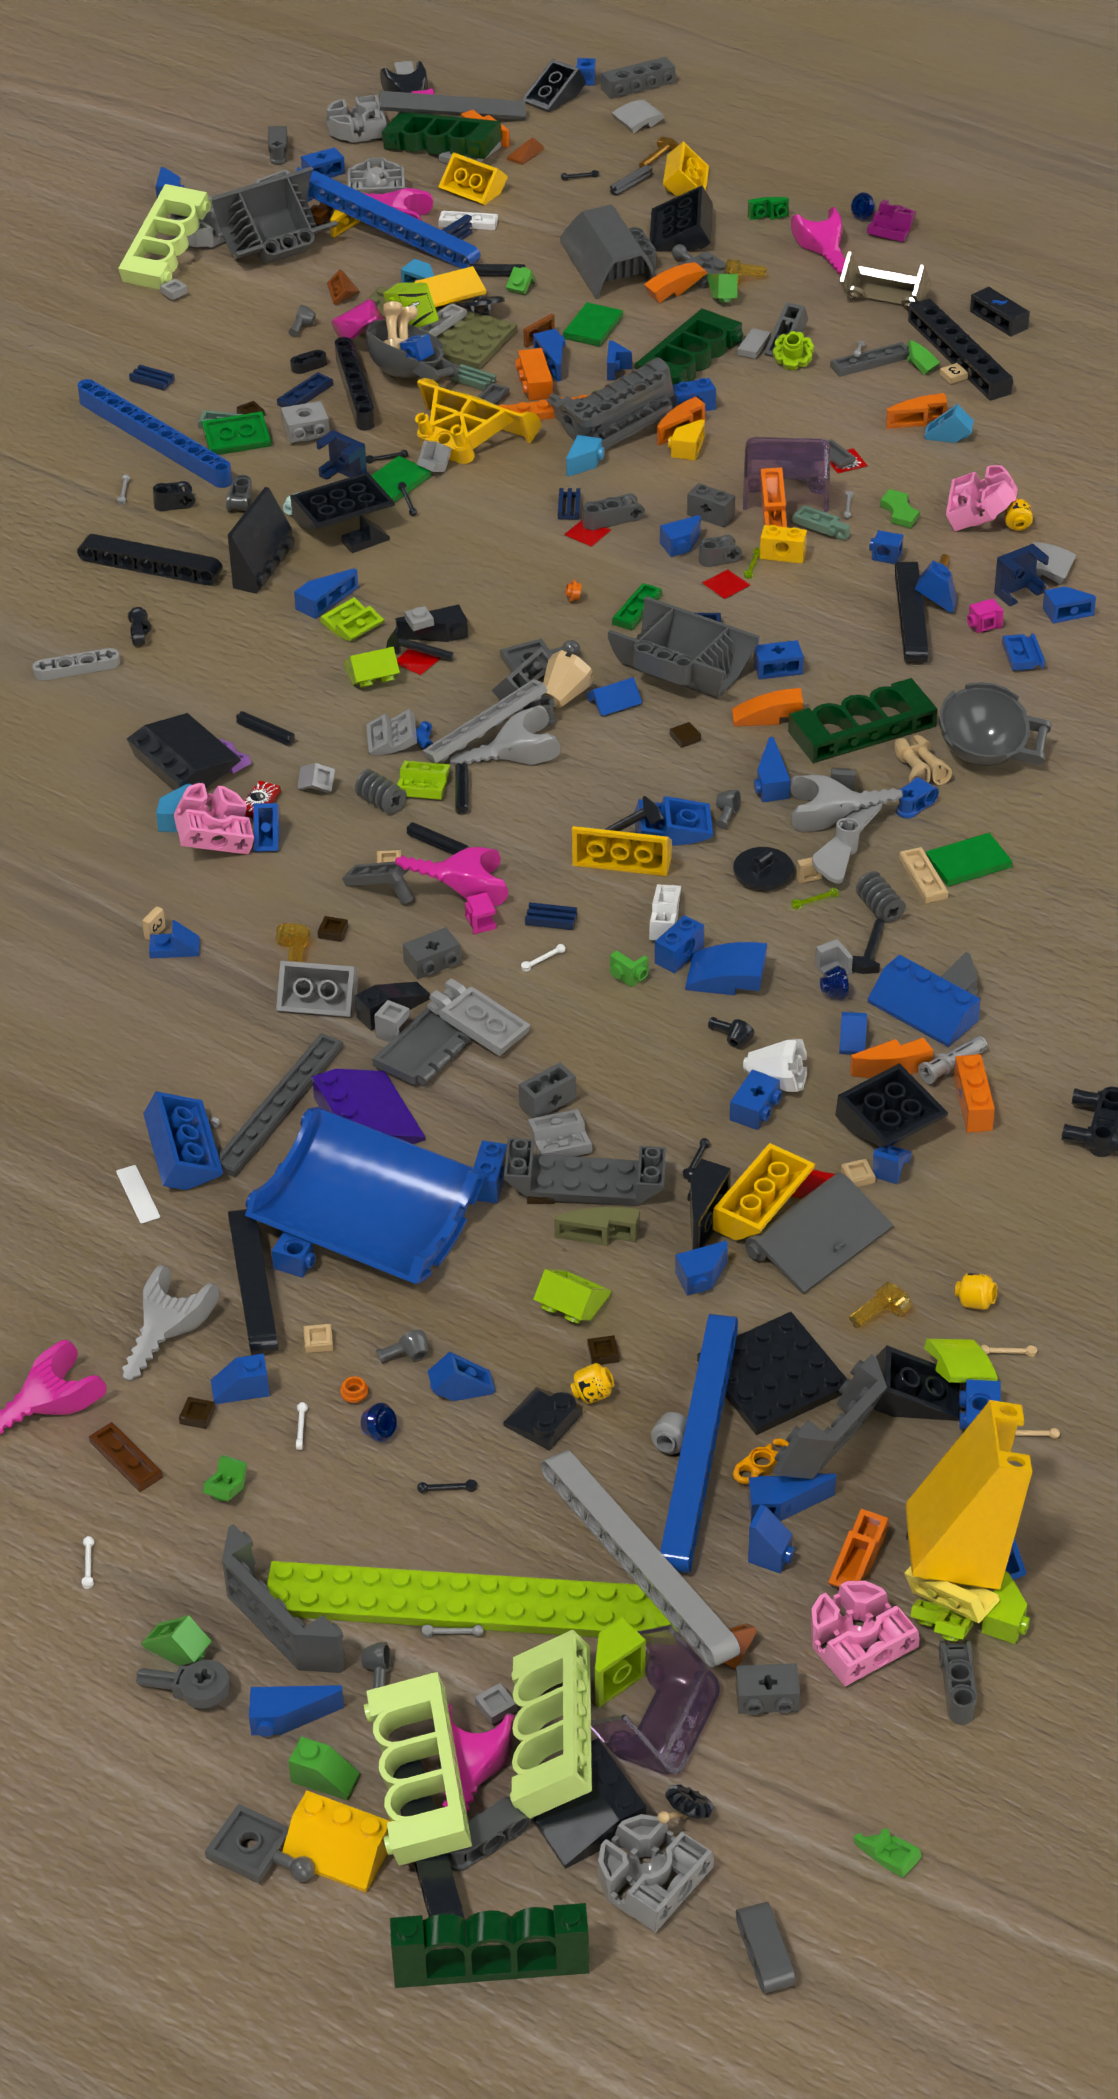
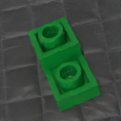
[747,197,789,220]

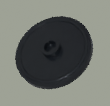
[456,295,505,316]
[733,847,794,890]

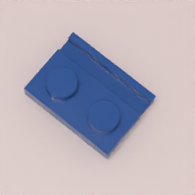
[1002,633,1045,670]

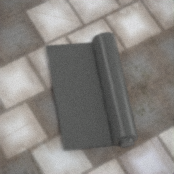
[746,1173,893,1294]

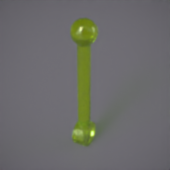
[744,547,760,579]
[791,888,839,909]

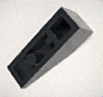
[395,604,468,642]
[355,981,430,1031]

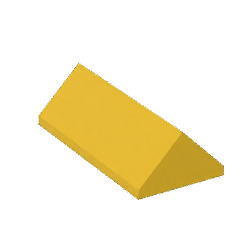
[414,266,486,307]

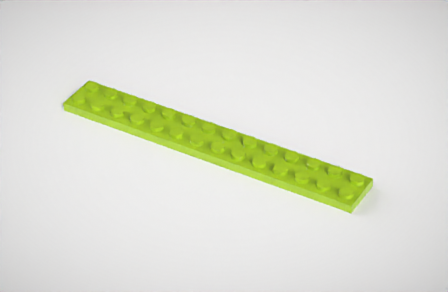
[267,1561,678,1643]

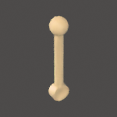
[980,1344,1037,1357]
[1015,1428,1060,1439]
[657,1811,687,1824]

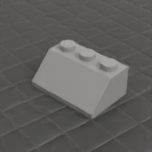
[276,961,359,1017]

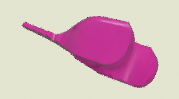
[364,188,434,220]
[791,207,846,274]
[331,299,385,339]
[395,847,508,906]
[0,1340,107,1434]
[439,1703,515,1812]

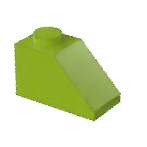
[981,1571,1030,1645]

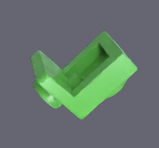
[506,267,536,295]
[610,950,649,987]
[203,1455,247,1501]

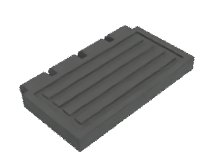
[373,1008,472,1085]

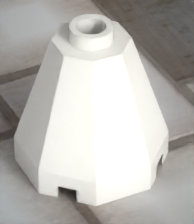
[743,1039,807,1092]

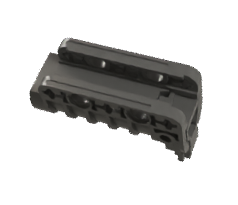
[547,358,674,449]

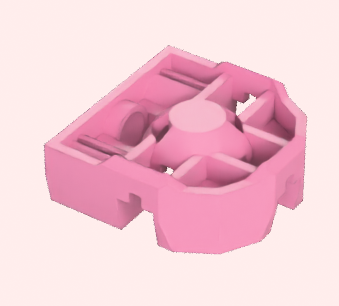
[946,465,1018,532]
[174,783,254,855]
[810,1581,920,1686]

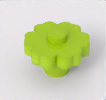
[773,331,814,370]

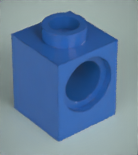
[576,58,596,86]
[400,334,434,361]
[869,530,904,564]
[271,1232,316,1278]

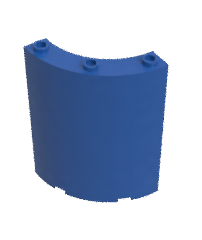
[245,1107,486,1284]

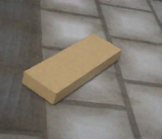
[899,847,949,904]

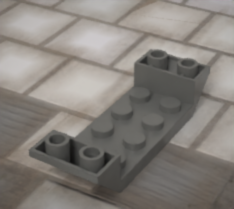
[504,1138,666,1206]
[772,1354,887,1479]
[222,1524,345,1673]

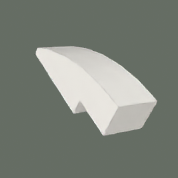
[649,884,681,940]

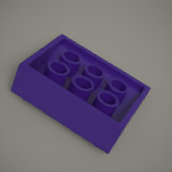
[312,1069,426,1144]

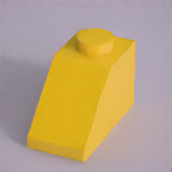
[668,420,705,461]

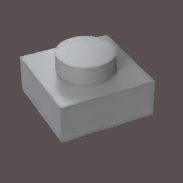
[160,279,188,300]
[404,606,434,631]
[475,1683,517,1725]

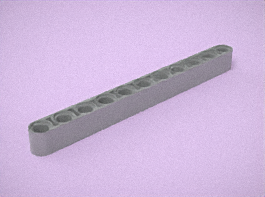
[541,1450,740,1668]

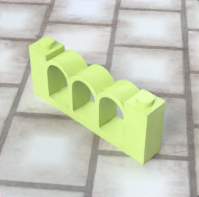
[118,184,211,290]
[510,1630,592,1818]
[364,1672,472,1866]

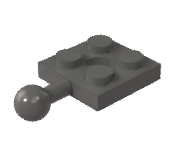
[672,244,733,289]
[500,638,580,675]
[205,1804,315,1884]

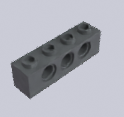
[601,57,675,99]

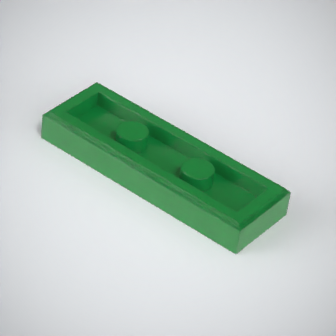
[612,583,662,631]

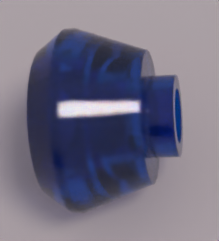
[851,192,876,219]
[820,965,849,999]
[360,1403,397,1442]

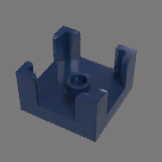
[316,430,367,480]
[994,544,1049,607]

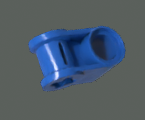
[896,777,939,819]

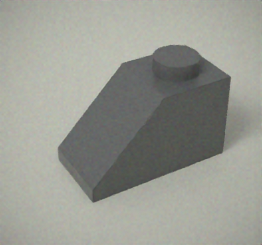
[941,952,978,997]

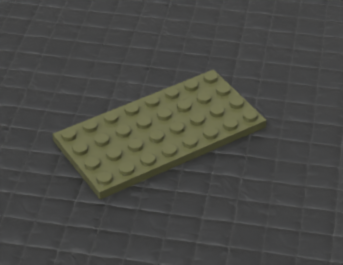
[358,286,517,370]

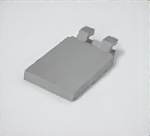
[427,979,531,1056]

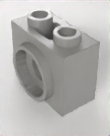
[281,401,330,443]

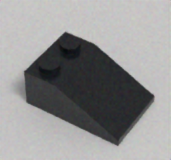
[521,59,587,112]
[687,1159,731,1250]
[873,1345,960,1421]

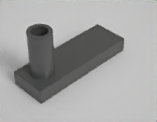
[342,862,414,904]

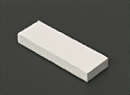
[438,211,498,230]

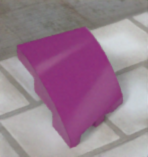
[867,199,917,242]

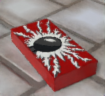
[244,780,281,819]

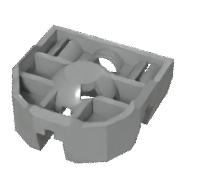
[326,95,386,144]
[348,158,405,194]
[170,196,225,248]
[598,1814,714,1933]

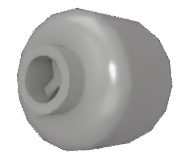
[651,1412,687,1454]

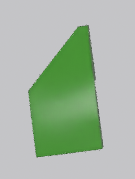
[907,340,940,375]
[853,1828,922,1878]

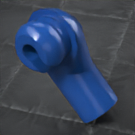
[416,721,433,749]

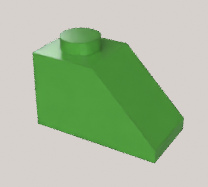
[707,274,738,302]
[141,1615,211,1666]
[288,1737,360,1801]

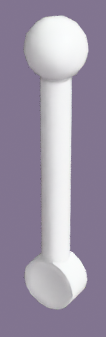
[521,944,566,972]
[296,1402,308,1450]
[82,1536,94,1589]

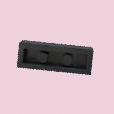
[970,287,1030,337]

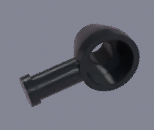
[708,1017,755,1048]

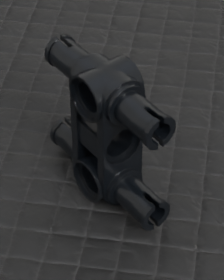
[1061,1086,1118,1157]

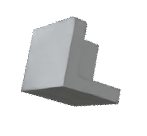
[417,441,452,472]
[297,763,335,793]
[815,939,853,982]
[374,1000,410,1042]

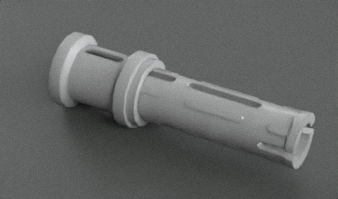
[918,1036,988,1084]

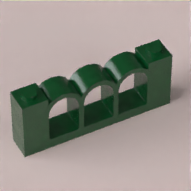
[382,112,502,159]
[635,308,743,385]
[788,678,938,763]
[390,1903,589,1988]

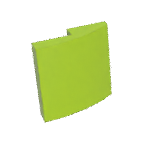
[320,597,384,642]
[397,760,450,800]
[924,1338,998,1383]

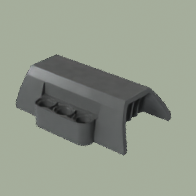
[210,166,338,263]
[560,204,656,299]
[608,596,760,699]

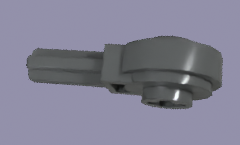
[136,1660,231,1708]

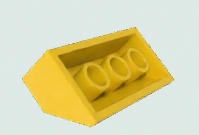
[572,826,672,876]
[713,1143,815,1241]

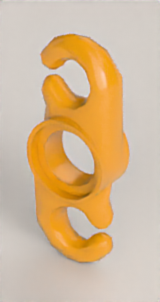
[732,1438,789,1485]

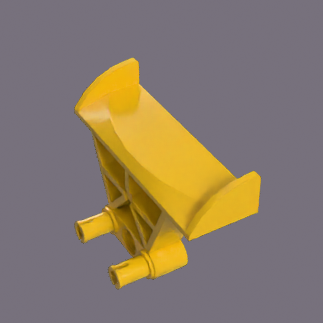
[415,378,542,464]

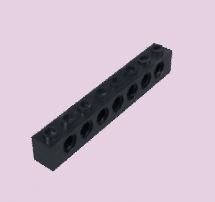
[908,298,1013,401]

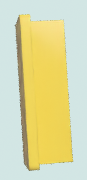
[904,1566,1000,1623]

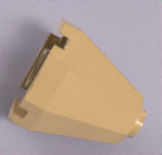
[543,650,594,709]

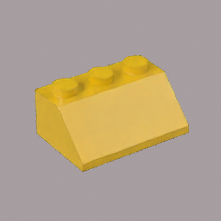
[663,141,709,196]
[438,152,508,205]
[282,1790,391,1893]

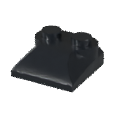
[503,1387,582,1451]

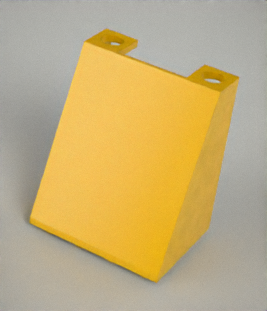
[905,1400,1032,1590]

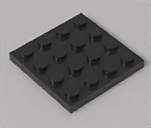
[697,1312,847,1435]

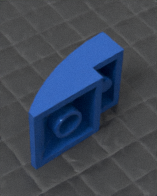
[634,796,713,846]
[685,942,767,996]

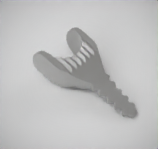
[450,705,561,765]
[790,774,903,832]
[122,1265,220,1382]

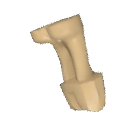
[383,301,418,350]
[894,734,952,785]

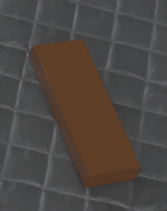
[89,1422,163,1492]

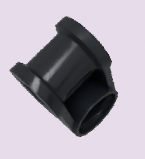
[153,481,195,511]

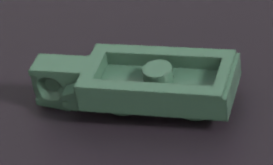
[792,505,850,540]

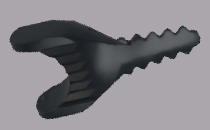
[380,61,428,93]

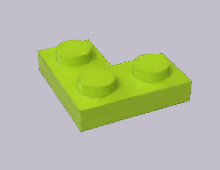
[910,1599,974,1641]

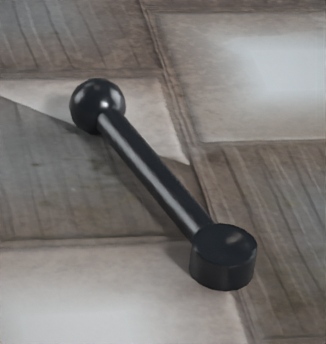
[561,170,599,181]
[366,450,408,464]
[398,482,417,516]
[683,1138,710,1179]
[417,1479,477,1493]

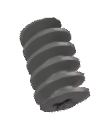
[355,769,406,814]
[856,871,906,923]

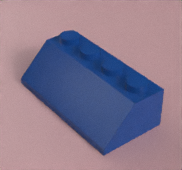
[868,954,980,1047]
[143,1091,223,1190]

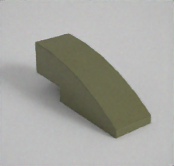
[554,1207,640,1246]

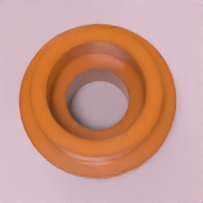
[565,580,582,602]
[340,1376,368,1403]

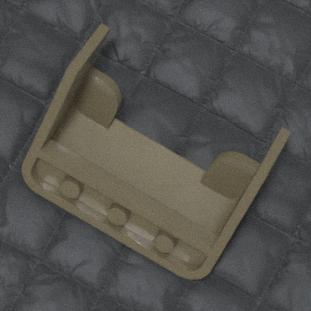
[840,251,931,309]

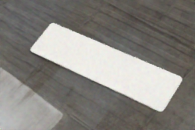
[116,1165,160,1223]

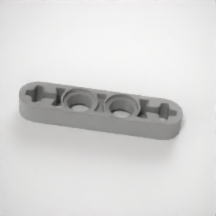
[32,648,120,681]

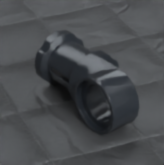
[128,607,151,646]

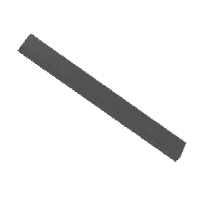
[379,91,526,120]
[218,1033,343,1177]

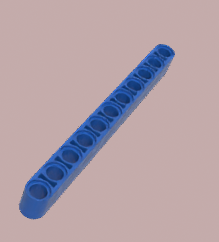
[308,170,481,269]
[77,379,232,488]
[660,1314,738,1573]

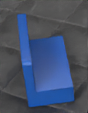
[586,677,642,716]

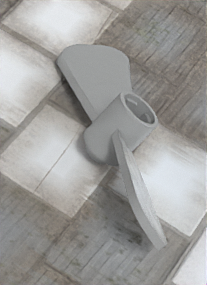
[812,803,882,883]

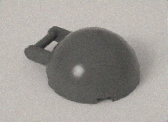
[366,320,459,381]
[940,682,1052,766]

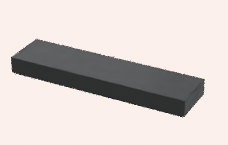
[830,342,909,377]

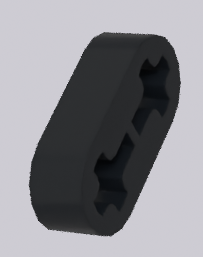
[290,350,327,374]

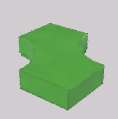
[880,489,920,528]

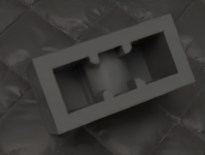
[687,483,735,527]
[403,927,461,980]
[519,1062,576,1118]
[736,1663,800,1715]

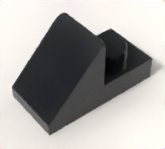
[342,516,390,553]

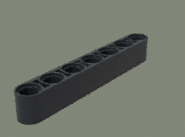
[335,337,375,431]
[77,534,223,586]
[895,562,928,662]
[228,1209,278,1355]
[393,1759,465,1919]

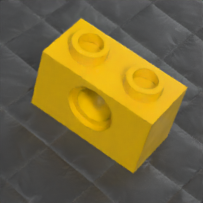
[760,525,807,564]

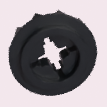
[665,1784,714,1819]

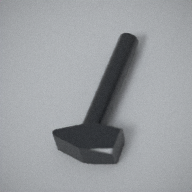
[386,627,454,661]
[603,796,664,831]
[852,919,884,974]

